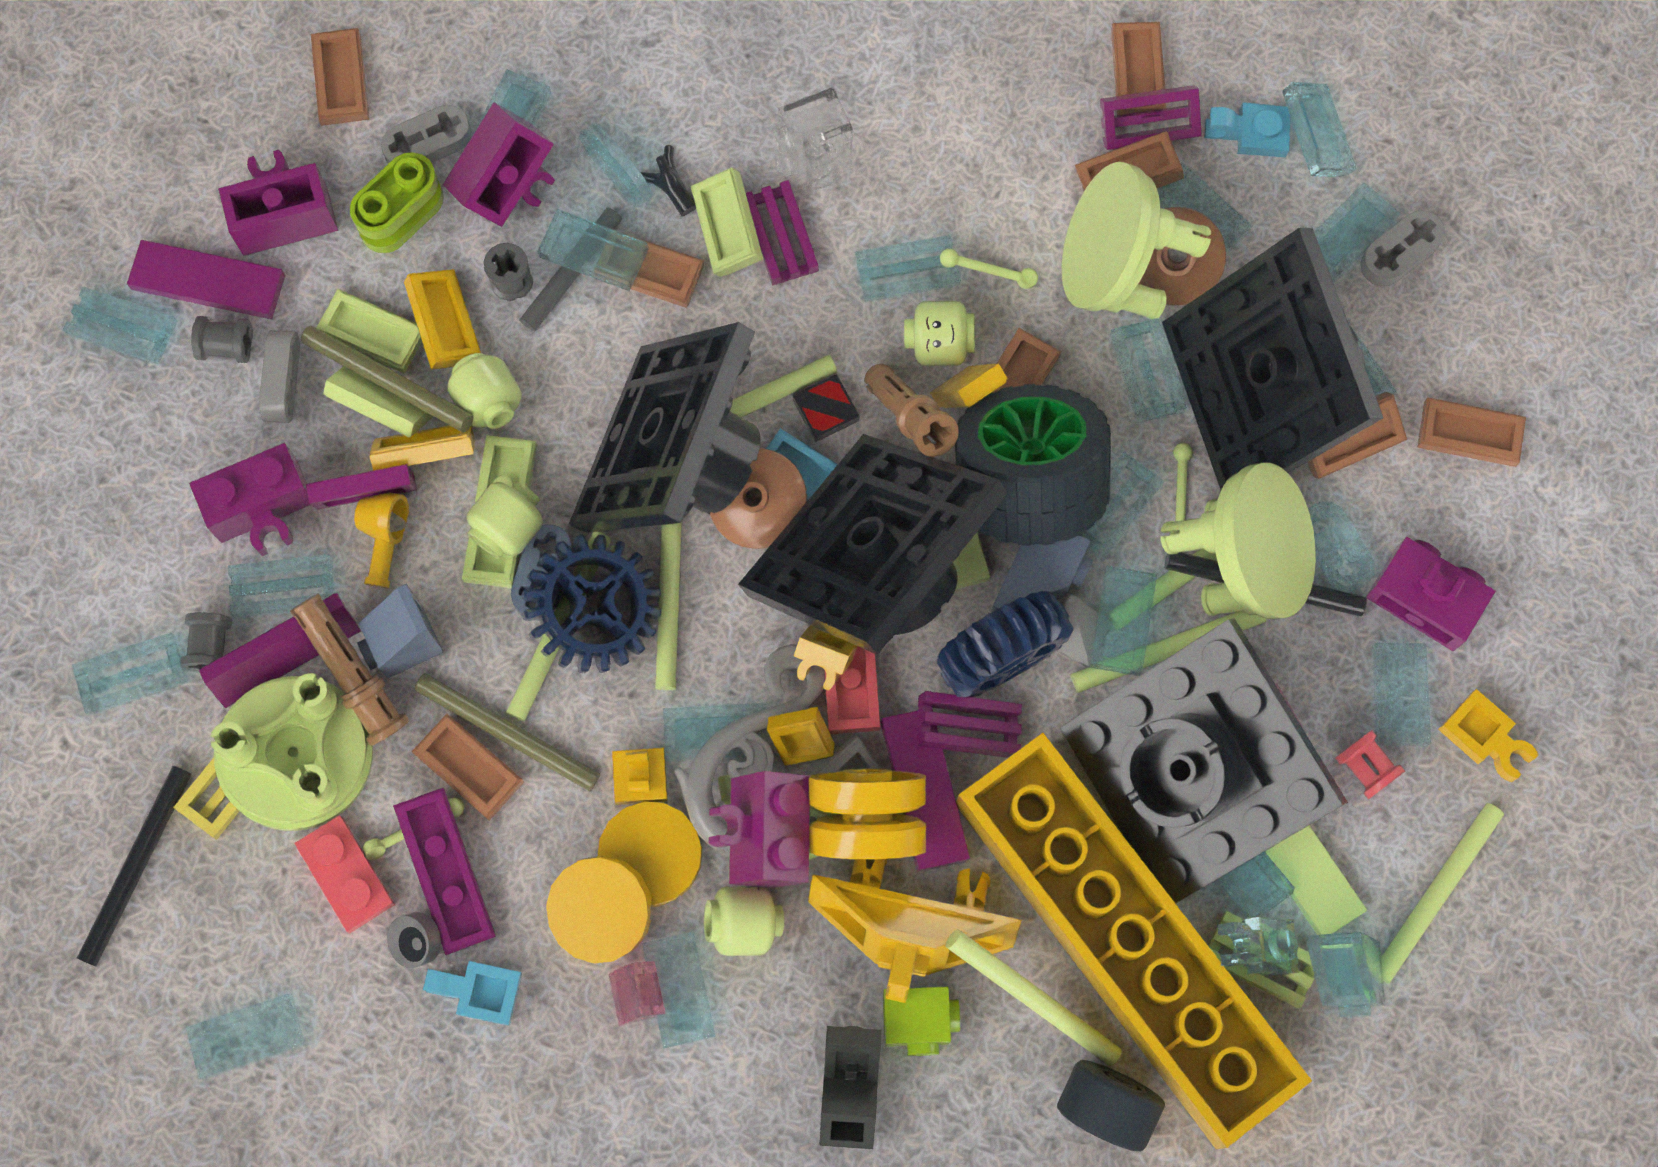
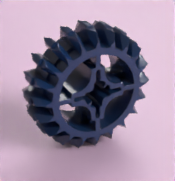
[522,535,661,673]
[936,591,1074,697]

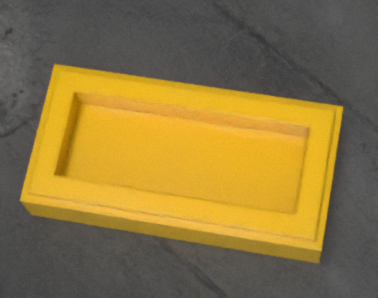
[404,269,481,370]
[930,363,1008,408]
[369,425,475,471]

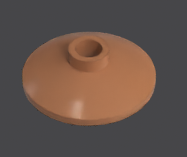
[1138,207,1226,305]
[710,448,807,549]

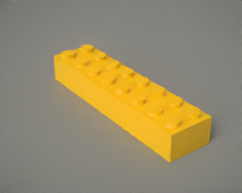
[956,733,1312,1149]

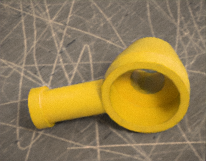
[354,493,409,589]

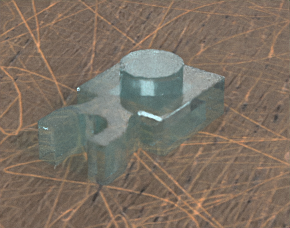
[1217,917,1299,975]

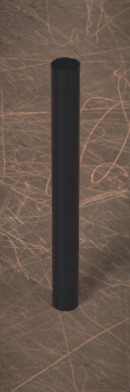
[1164,552,1367,617]
[77,765,192,966]

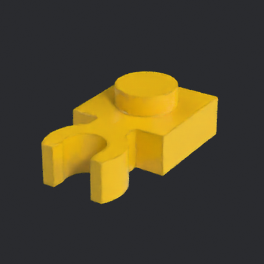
[1438,689,1538,782]

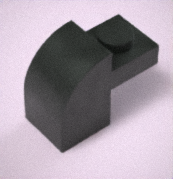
[819,1026,882,1149]

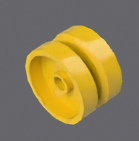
[809,769,926,859]

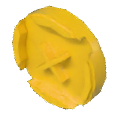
[598,801,702,907]
[546,856,652,963]

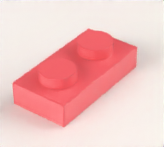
[825,646,880,734]
[294,815,395,933]

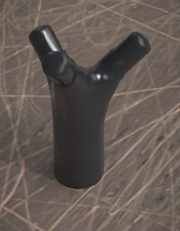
[638,145,696,217]

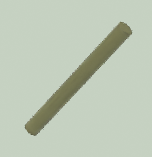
[301,326,473,432]
[414,673,601,792]

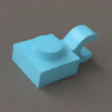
[1204,102,1290,157]
[423,961,522,1026]

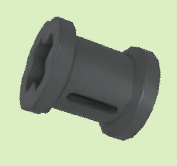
[483,243,533,301]
[191,316,253,363]
[180,612,232,672]

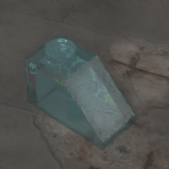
[1306,932,1386,1018]

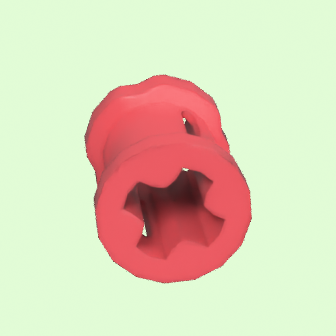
[1335,730,1405,799]

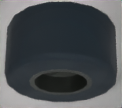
[1057,1060,1165,1152]

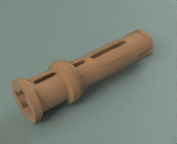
[864,363,958,457]
[290,593,410,746]

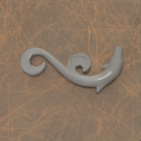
[674,644,825,853]

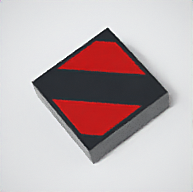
[793,374,860,442]

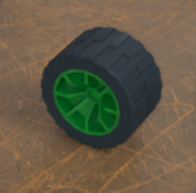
[955,384,1111,546]

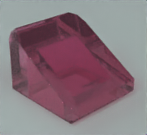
[608,961,665,1026]

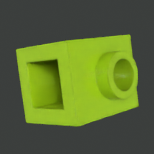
[883,987,960,1056]

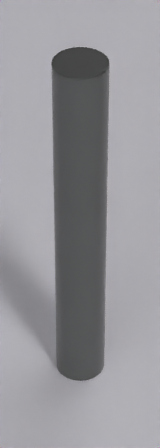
[519,207,622,332]

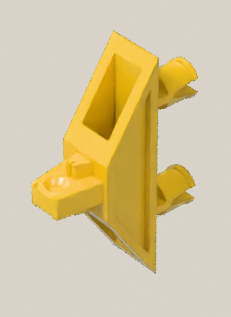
[808,859,1022,1003]

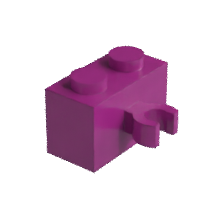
[443,102,555,227]
[218,149,339,256]
[189,443,310,556]
[1366,536,1496,652]
[708,771,810,888]

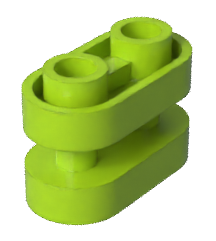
[350,152,444,253]

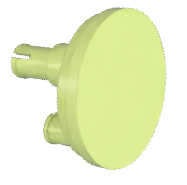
[1062,162,1211,320]
[1160,463,1316,619]
[210,673,373,831]

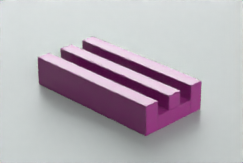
[1100,85,1202,150]
[746,180,819,286]
[306,464,417,510]
[917,691,1022,758]

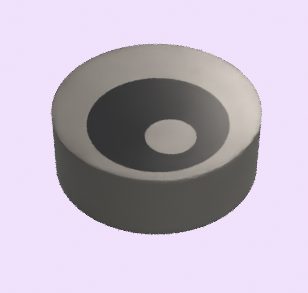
[387,912,441,968]

